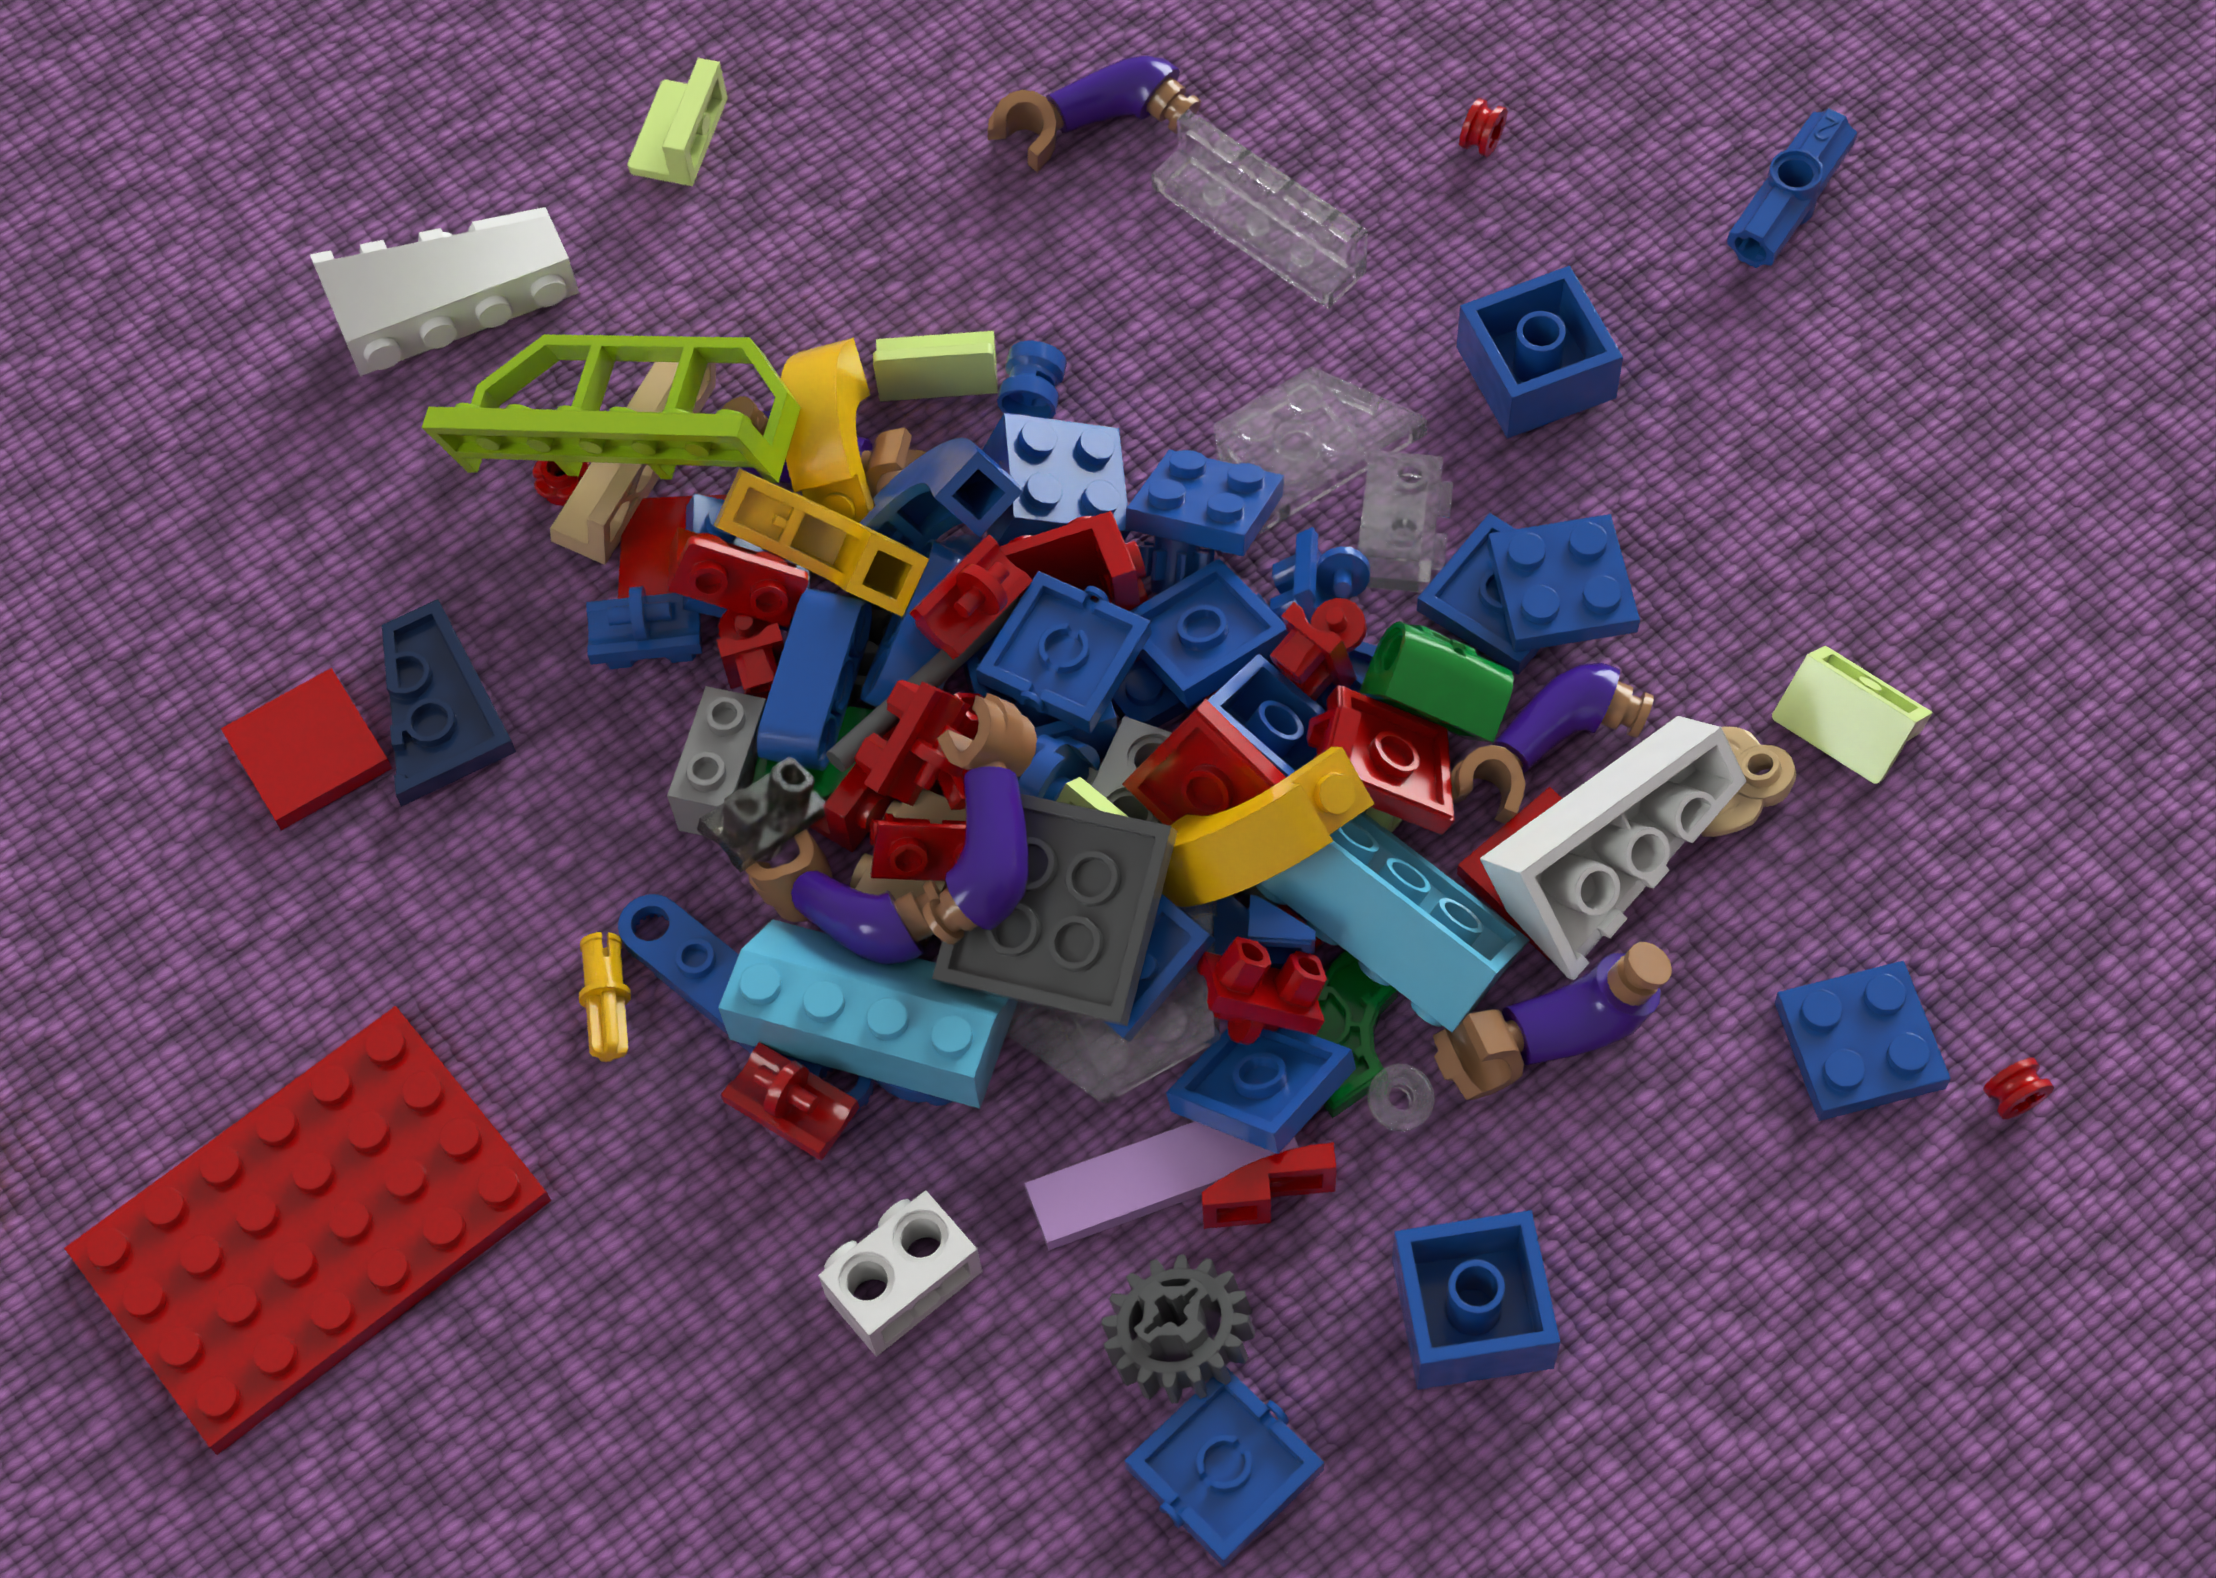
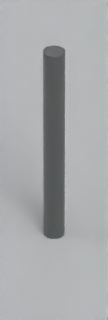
[826,597,1020,772]

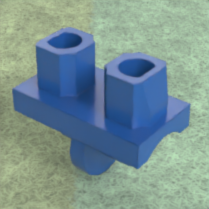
[1270,527,1370,624]
[586,586,702,669]

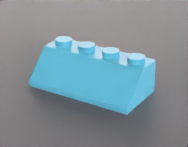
[1256,812,1529,1033]
[718,919,1018,1109]

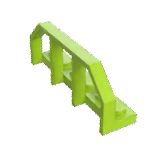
[421,334,801,483]

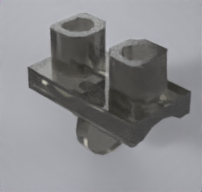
[697,757,825,873]

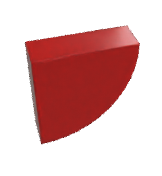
[1307,705,1362,760]

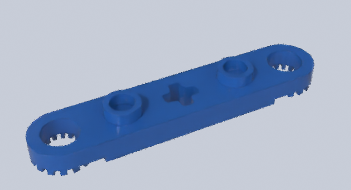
[618,894,874,1114]

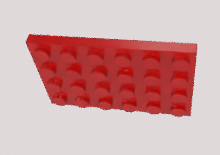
[64,1006,551,1455]

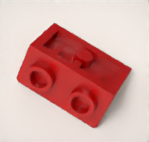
[668,527,808,627]

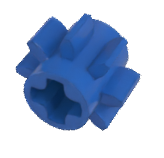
[1139,536,1215,594]

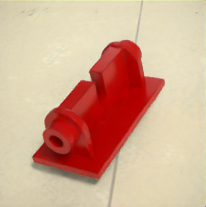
[870,813,966,881]

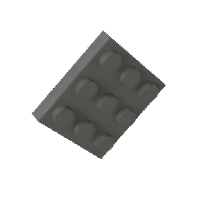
[932,794,1178,1027]

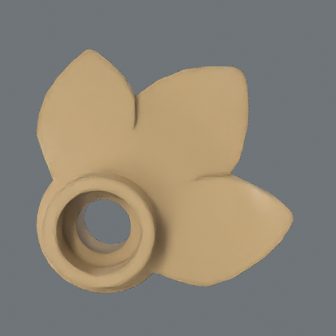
[1701,727,1796,837]

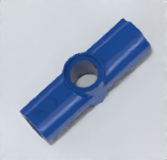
[1727,108,1857,268]

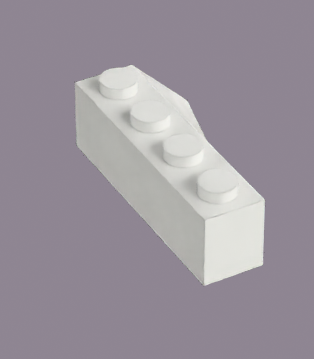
[310,207,579,376]
[1480,716,1746,980]

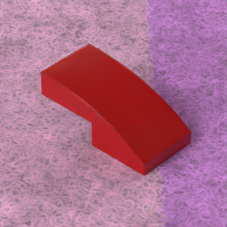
[1201,1142,1337,1229]

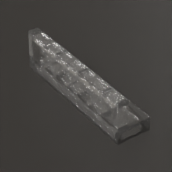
[1151,109,1368,310]

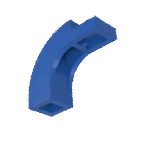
[860,438,1023,553]

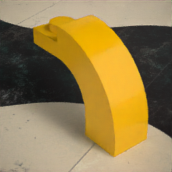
[781,338,875,523]
[714,468,929,617]
[1162,747,1374,907]

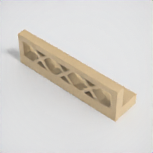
[550,362,716,565]

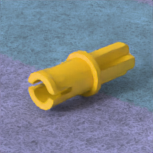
[579,932,631,1062]

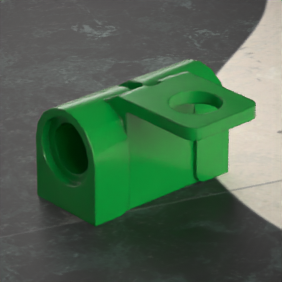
[1359,621,1514,743]

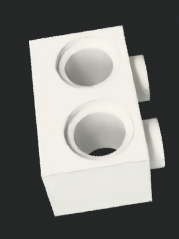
[818,1190,982,1357]

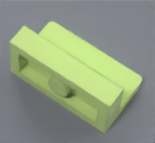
[628,58,728,186]
[873,331,998,402]
[1772,646,1933,784]

